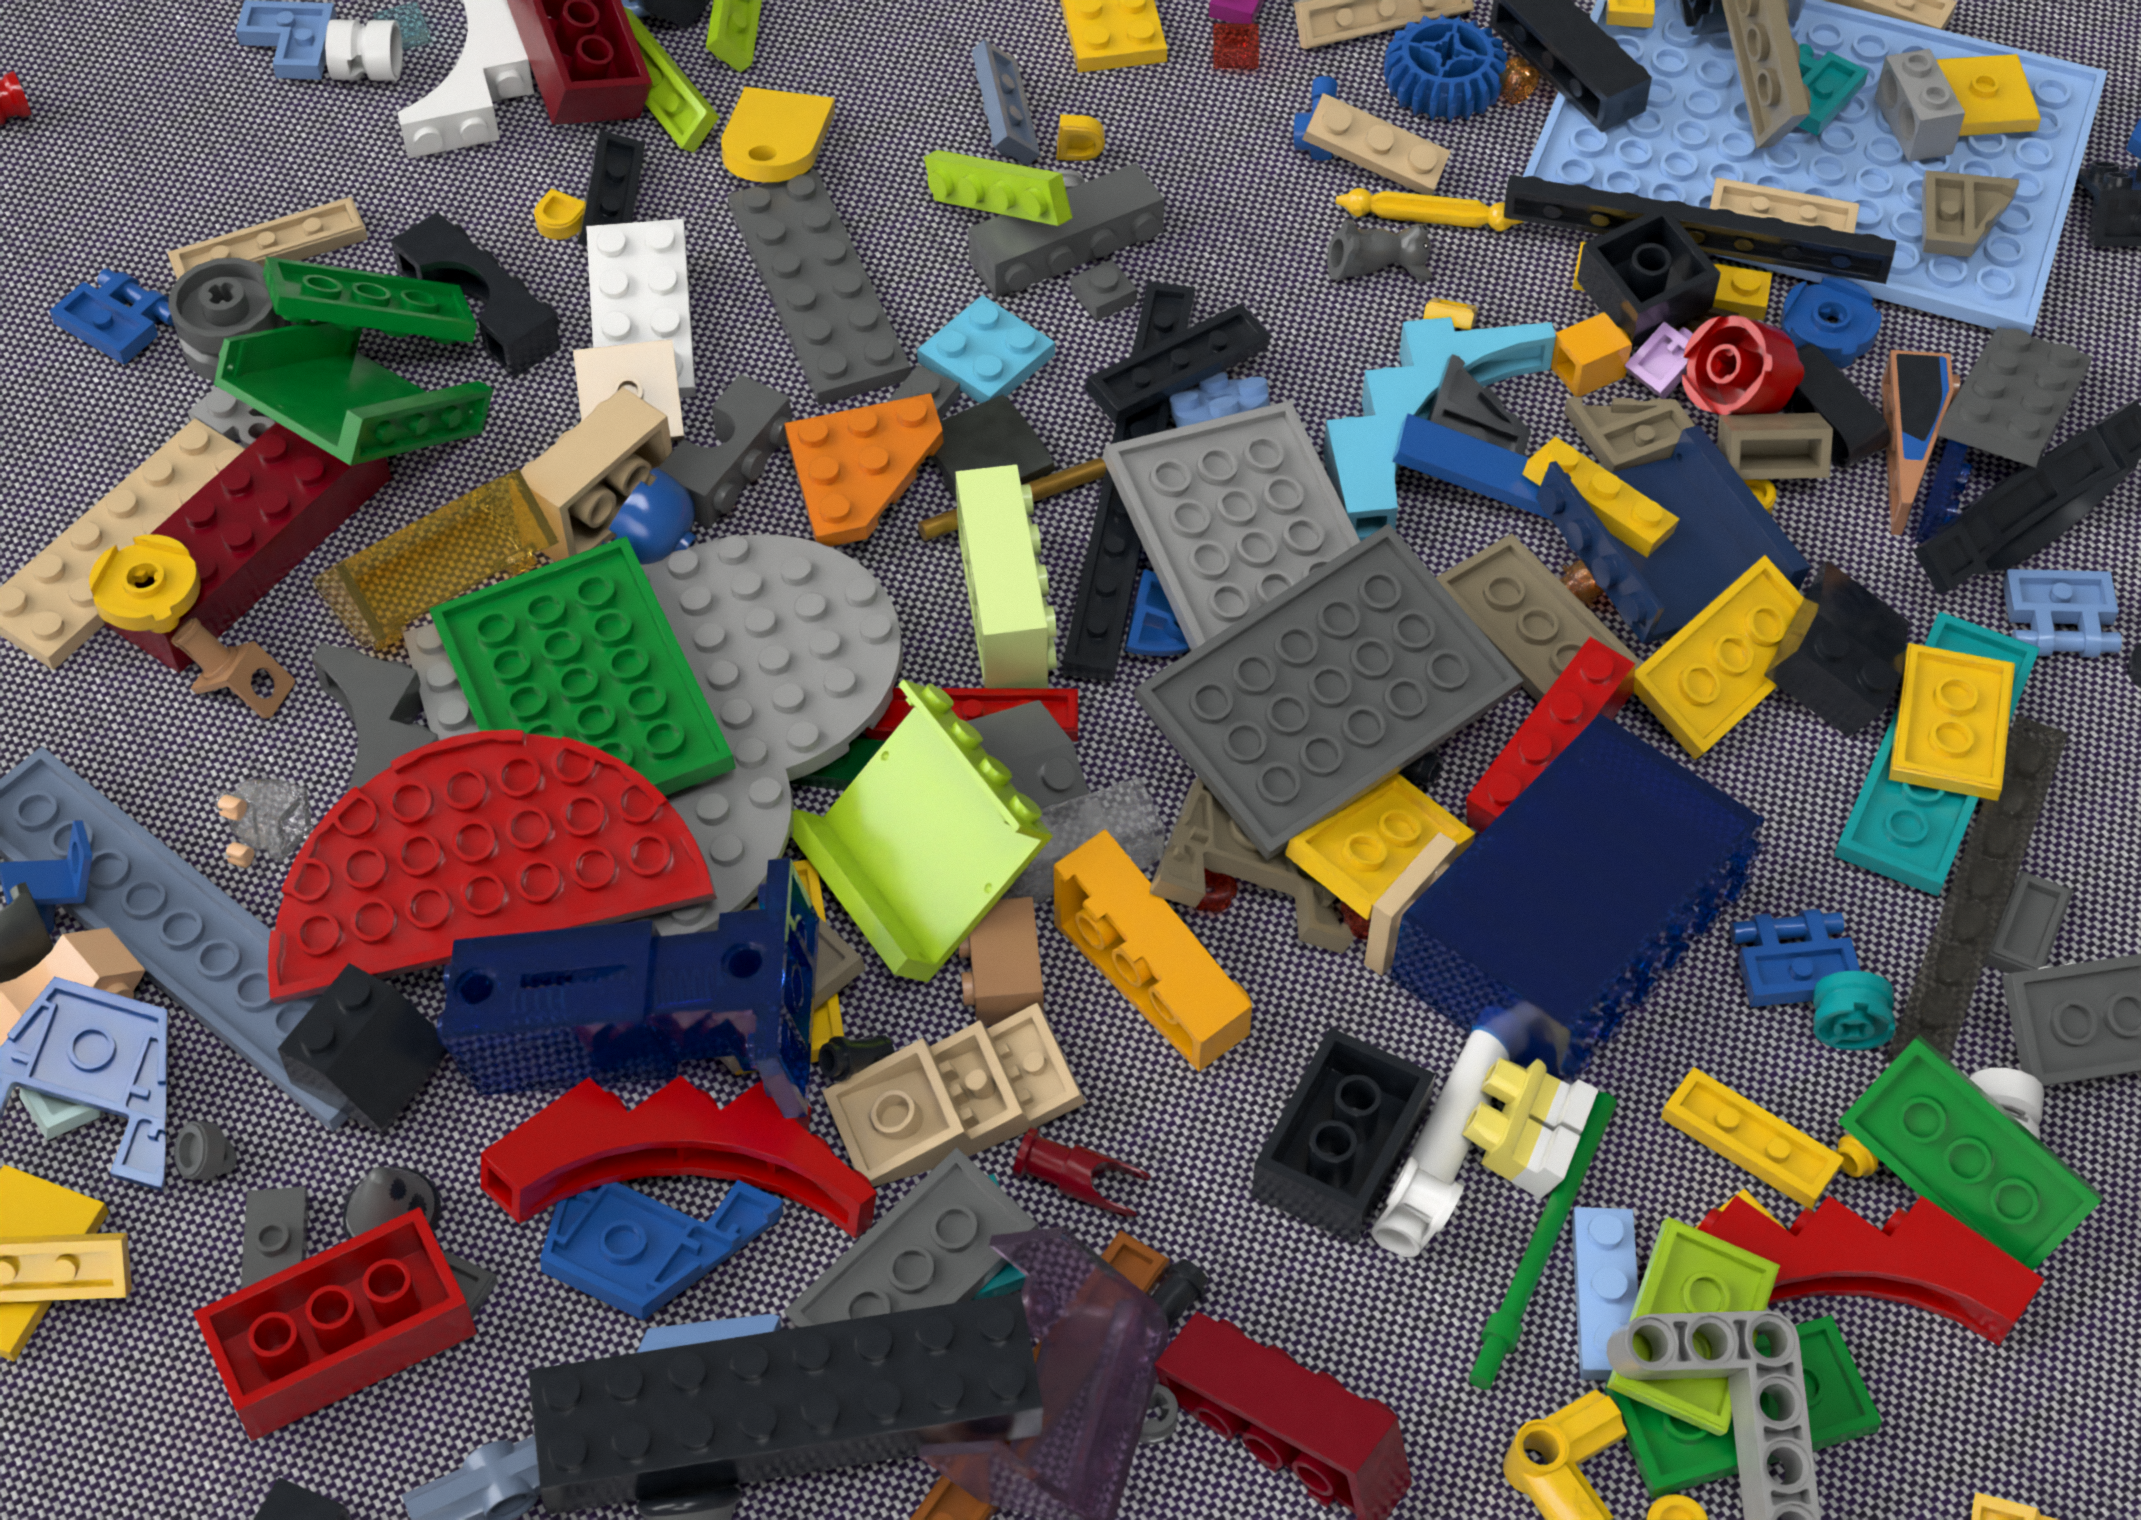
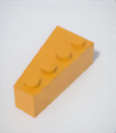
[1054,829,1252,1072]

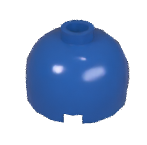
[601,467,697,565]

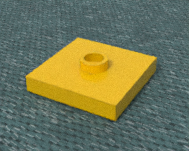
[1936,54,2041,136]

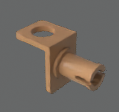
[172,618,295,719]

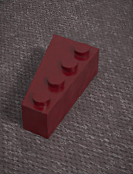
[1154,1311,1413,1520]

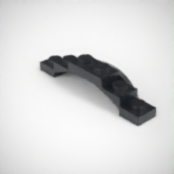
[1913,400,2141,595]

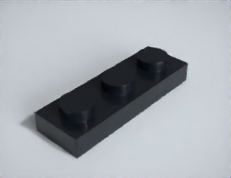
[577,130,645,247]

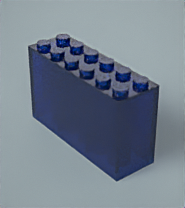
[1390,713,1765,1082]

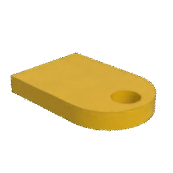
[721,87,835,183]

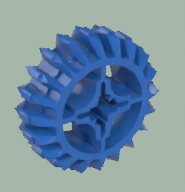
[1383,13,1508,123]

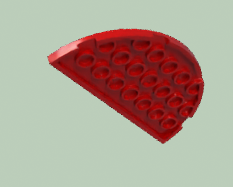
[267,729,717,1004]

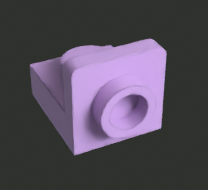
[1624,322,1693,399]

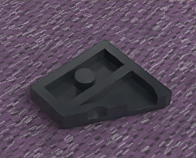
[1427,354,1531,455]

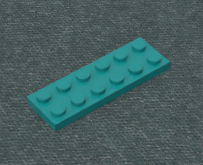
[1834,611,2040,896]

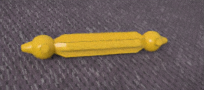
[1335,188,1524,231]

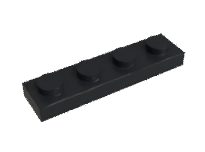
[1085,303,1271,424]

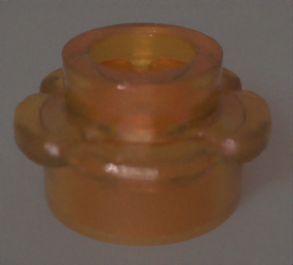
[1559,558,1604,607]

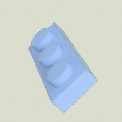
[1571,1207,1638,1380]

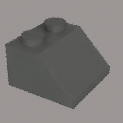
[966,700,1089,812]

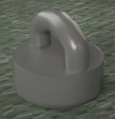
[174,1121,237,1180]

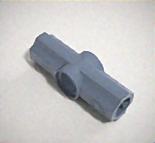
[401,1435,542,1520]

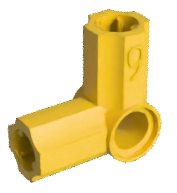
[1503,1389,1627,1520]

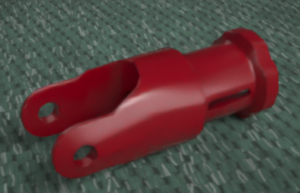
[1012,1126,1152,1217]

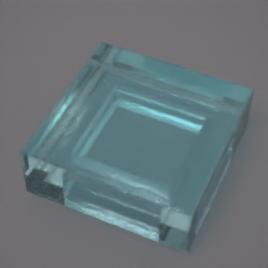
[373,2,431,50]

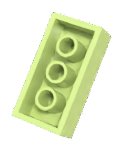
[955,464,1057,688]

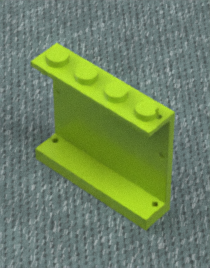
[792,679,1053,982]

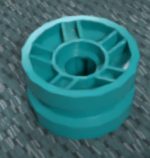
[1813,970,1895,1051]

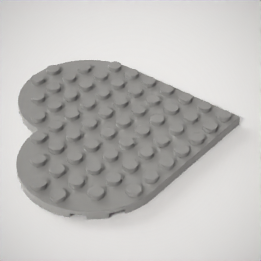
[402,534,903,965]

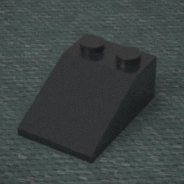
[1764,560,1909,737]

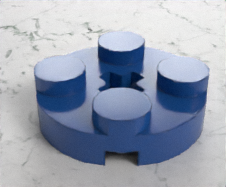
[1780,277,1882,368]

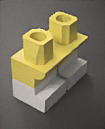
[1462,1057,1599,1199]

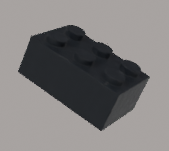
[1252,1027,1436,1245]

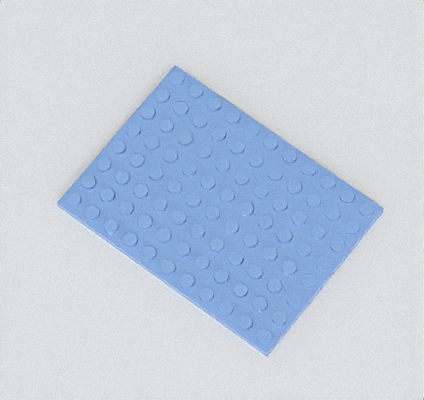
[1523,0,2108,335]

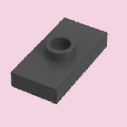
[241,1186,310,1289]

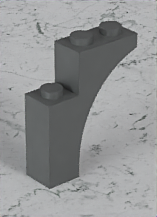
[312,642,439,795]

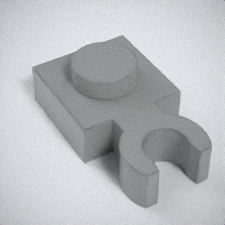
[188,387,275,449]

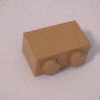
[958,897,1044,1026]

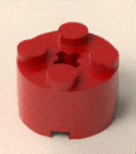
[1682,315,1804,415]

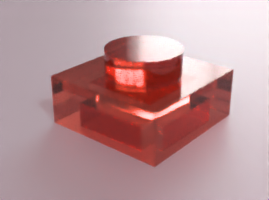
[1213,23,1259,69]

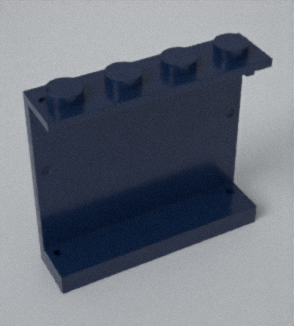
[1536,425,1811,644]

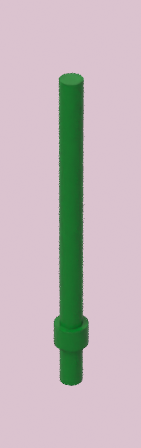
[1468,1092,1617,1390]

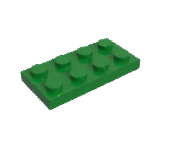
[263,256,477,344]
[1838,1034,2103,1271]
[1605,1315,1882,1499]

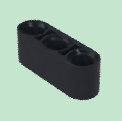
[1782,343,1890,468]

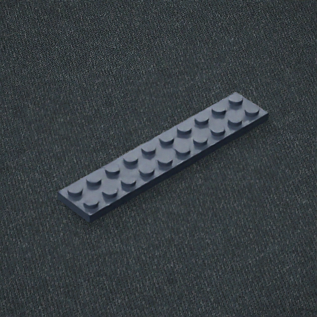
[0,746,350,1132]

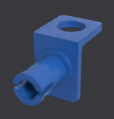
[0,820,92,935]

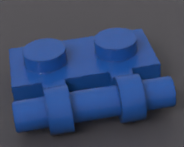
[49,268,174,365]
[1729,909,1861,1007]

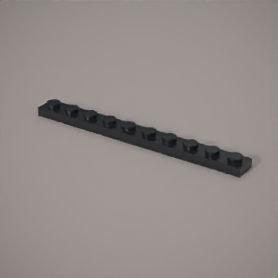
[1063,281,1196,682]

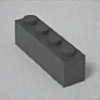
[968,163,1164,298]

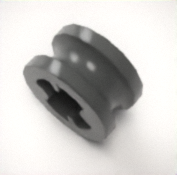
[1123,1382,1178,1445]

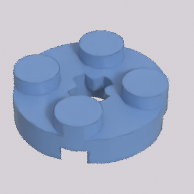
[1169,372,1270,428]

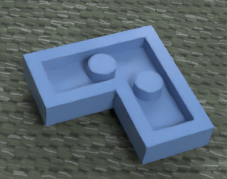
[236,0,337,80]

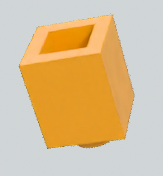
[1551,312,1632,397]

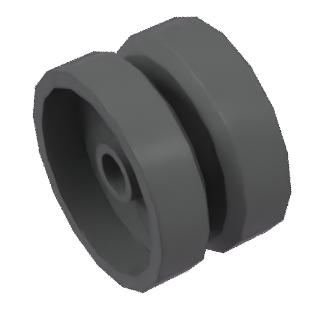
[168,258,288,381]

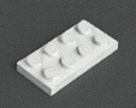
[586,219,696,398]

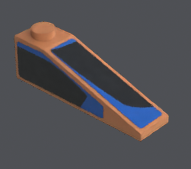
[1881,350,1960,535]

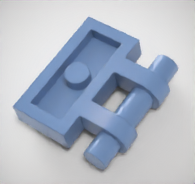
[2002,569,2122,658]

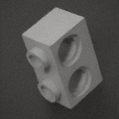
[1875,49,1965,162]

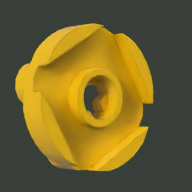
[89,534,201,634]

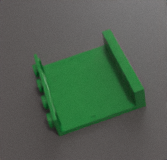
[214,321,494,466]

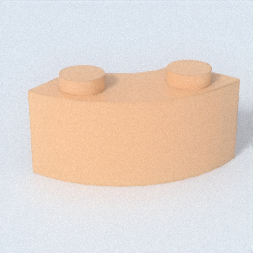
[0,927,145,1047]

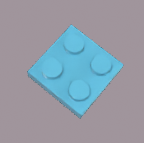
[917,295,1055,404]

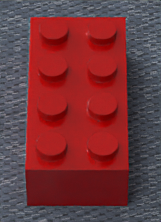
[193,1207,477,1442]

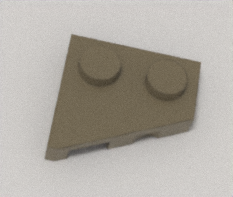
[1922,170,2019,257]
[1564,397,1696,473]

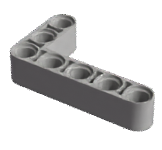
[1606,1311,1821,1520]

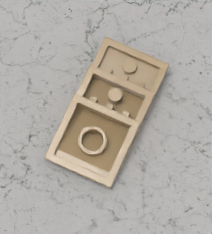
[822,1003,1086,1187]

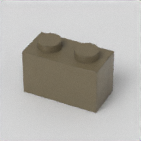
[1717,413,1833,480]

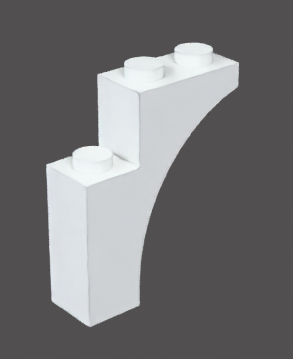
[397,0,534,159]

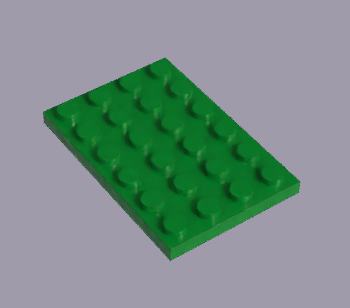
[429,536,736,796]

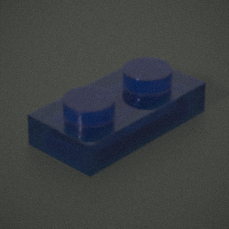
[1914,439,1973,543]

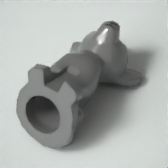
[1327,219,1432,282]

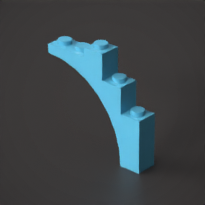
[1323,317,1556,541]

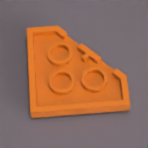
[784,393,943,547]

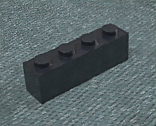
[1490,0,1652,133]

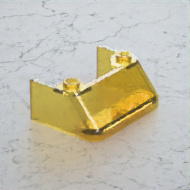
[311,468,559,651]

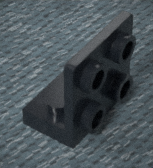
[2076,161,2141,246]

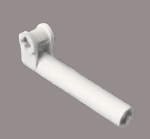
[1371,1002,1527,1257]

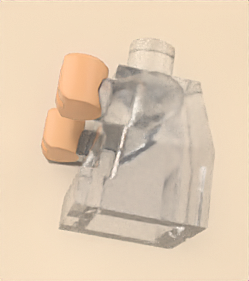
[215,779,313,868]

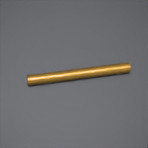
[918,457,1106,541]

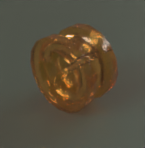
[1498,56,1540,104]

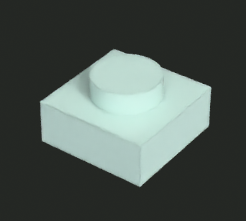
[20,1087,101,1140]

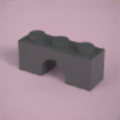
[659,374,793,529]

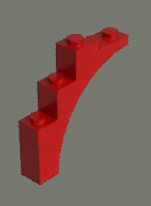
[480,1073,877,1239]
[1697,1195,2045,1346]

